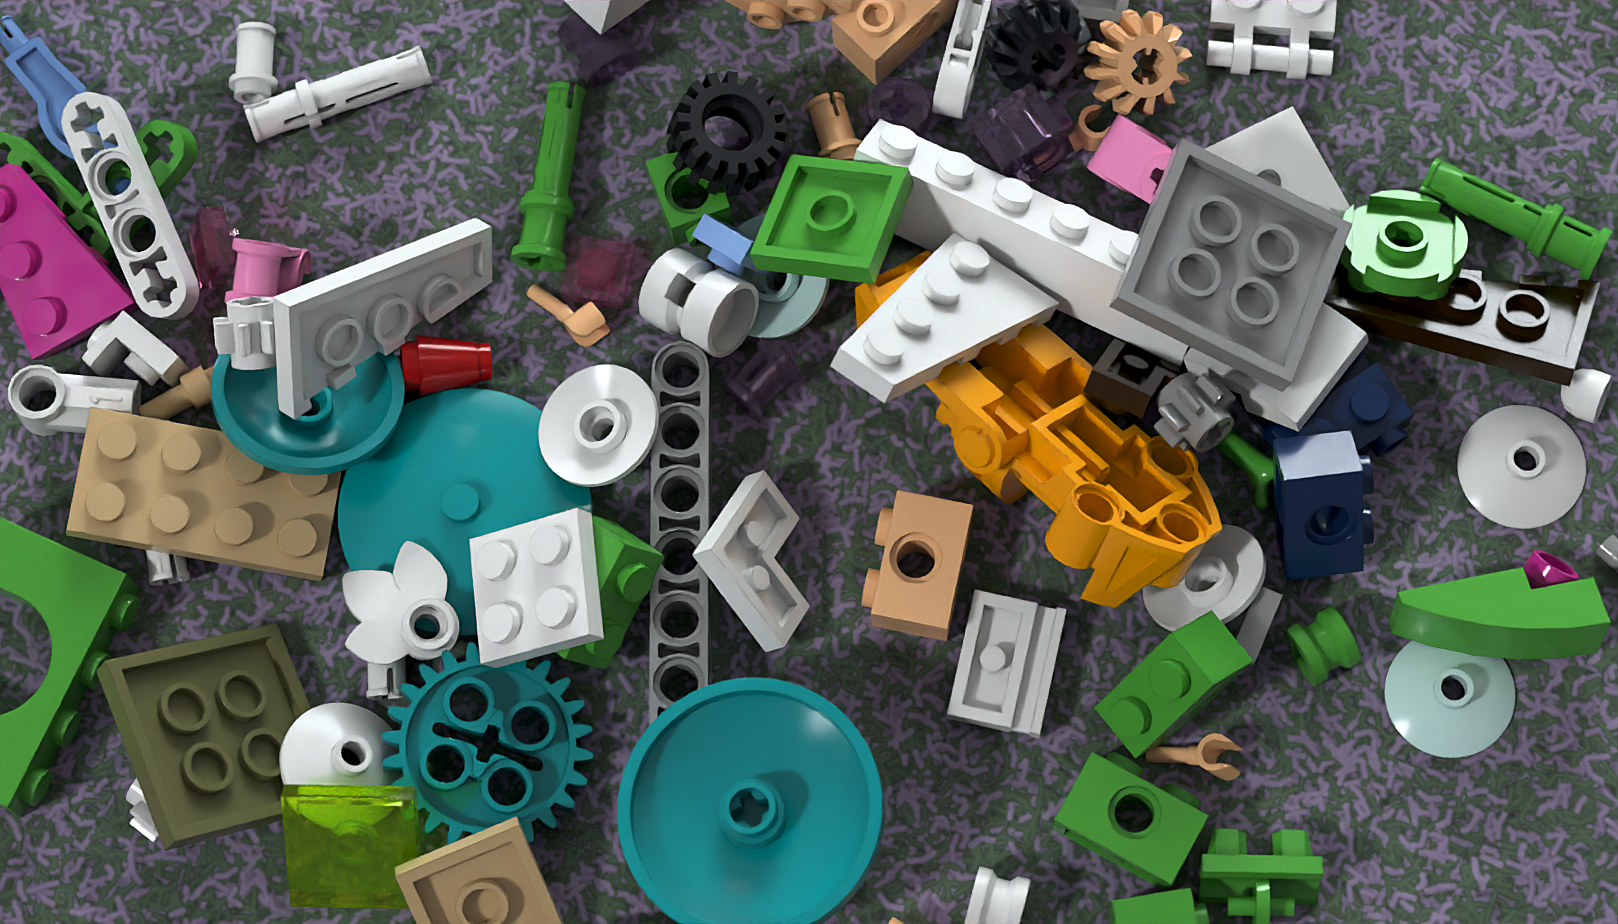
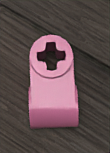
[1086,113,1173,205]
[224,238,312,303]

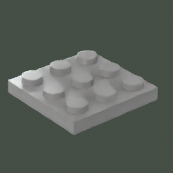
[1109,138,1352,392]

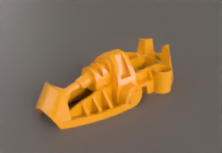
[855,250,1222,608]

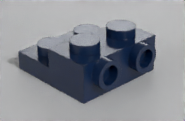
[1232,352,1414,458]

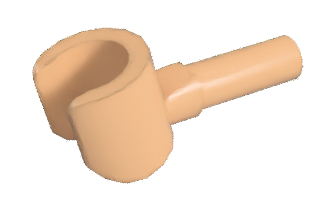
[1031,105,1110,175]
[527,284,610,347]
[1146,733,1242,781]

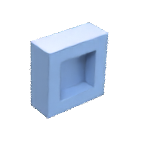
[692,213,770,276]

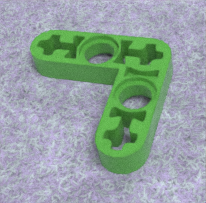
[0,120,198,265]

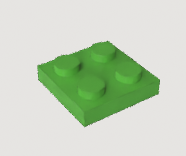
[750,154,914,284]

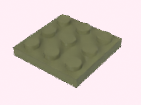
[96,623,311,851]

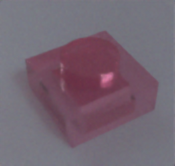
[188,206,240,290]
[561,235,636,310]

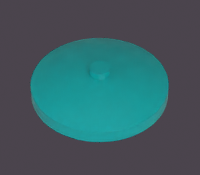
[338,388,593,640]
[617,677,885,924]

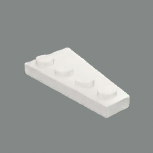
[273,218,492,420]
[830,232,1059,403]

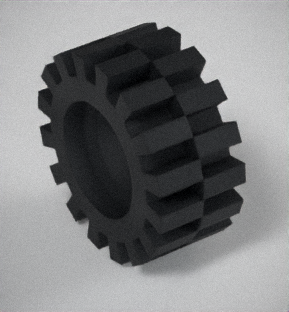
[666,71,788,196]

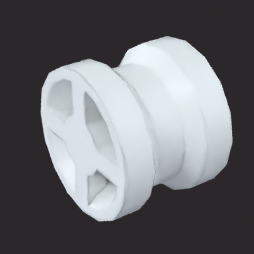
[965,866,1031,924]

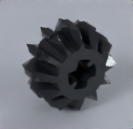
[983,0,1092,99]

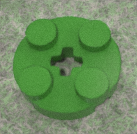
[1339,190,1468,300]

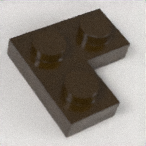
[1083,337,1232,418]

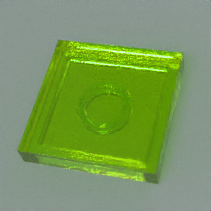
[281,784,421,909]

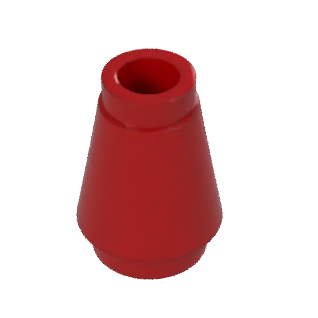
[400,334,492,397]

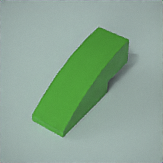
[1388,567,1611,659]

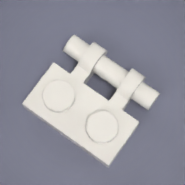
[1206,0,1337,80]

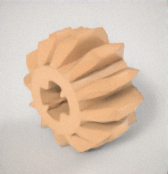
[1083,9,1193,116]

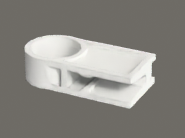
[932,0,993,120]

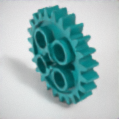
[382,642,593,845]

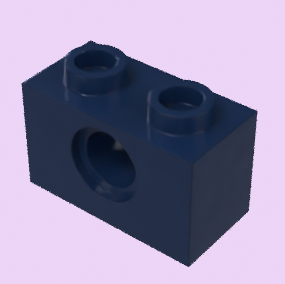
[1273,430,1374,581]

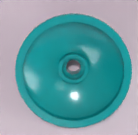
[211,351,405,475]

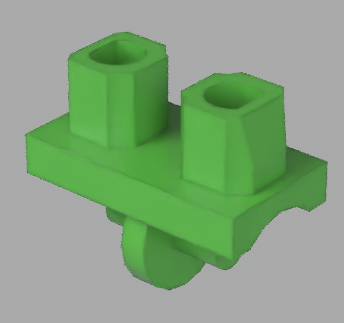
[1198,828,1323,924]

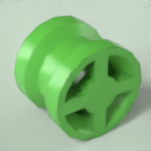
[1283,605,1362,687]

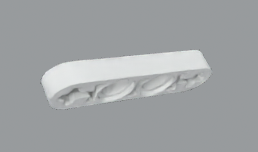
[61,92,200,320]

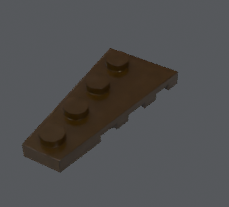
[1323,259,1601,387]

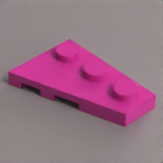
[0,164,139,360]

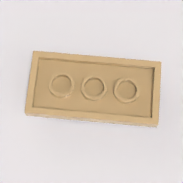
[66,407,341,581]

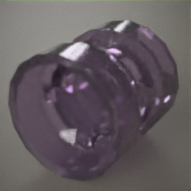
[557,13,641,89]

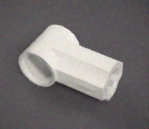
[8,364,141,436]

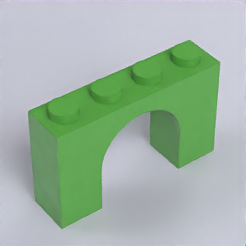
[0,517,140,817]

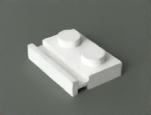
[947,590,1067,739]

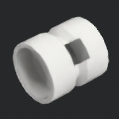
[638,247,759,358]

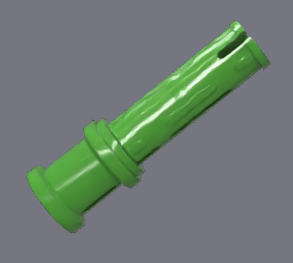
[510,82,587,272]
[1419,157,1614,281]

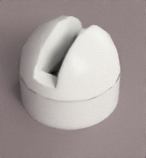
[1561,368,1613,424]

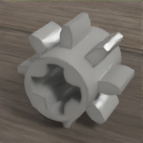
[1154,372,1236,453]

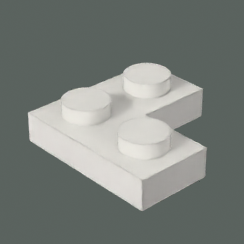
[692,470,810,652]

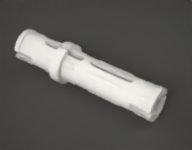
[243,46,432,143]

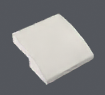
[1183,303,1369,432]

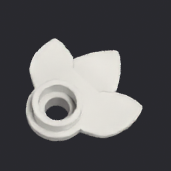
[342,541,459,665]

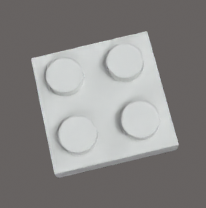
[469,508,604,668]

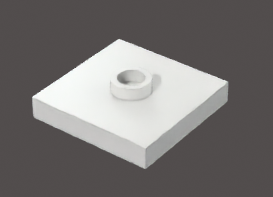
[1205,106,1350,213]

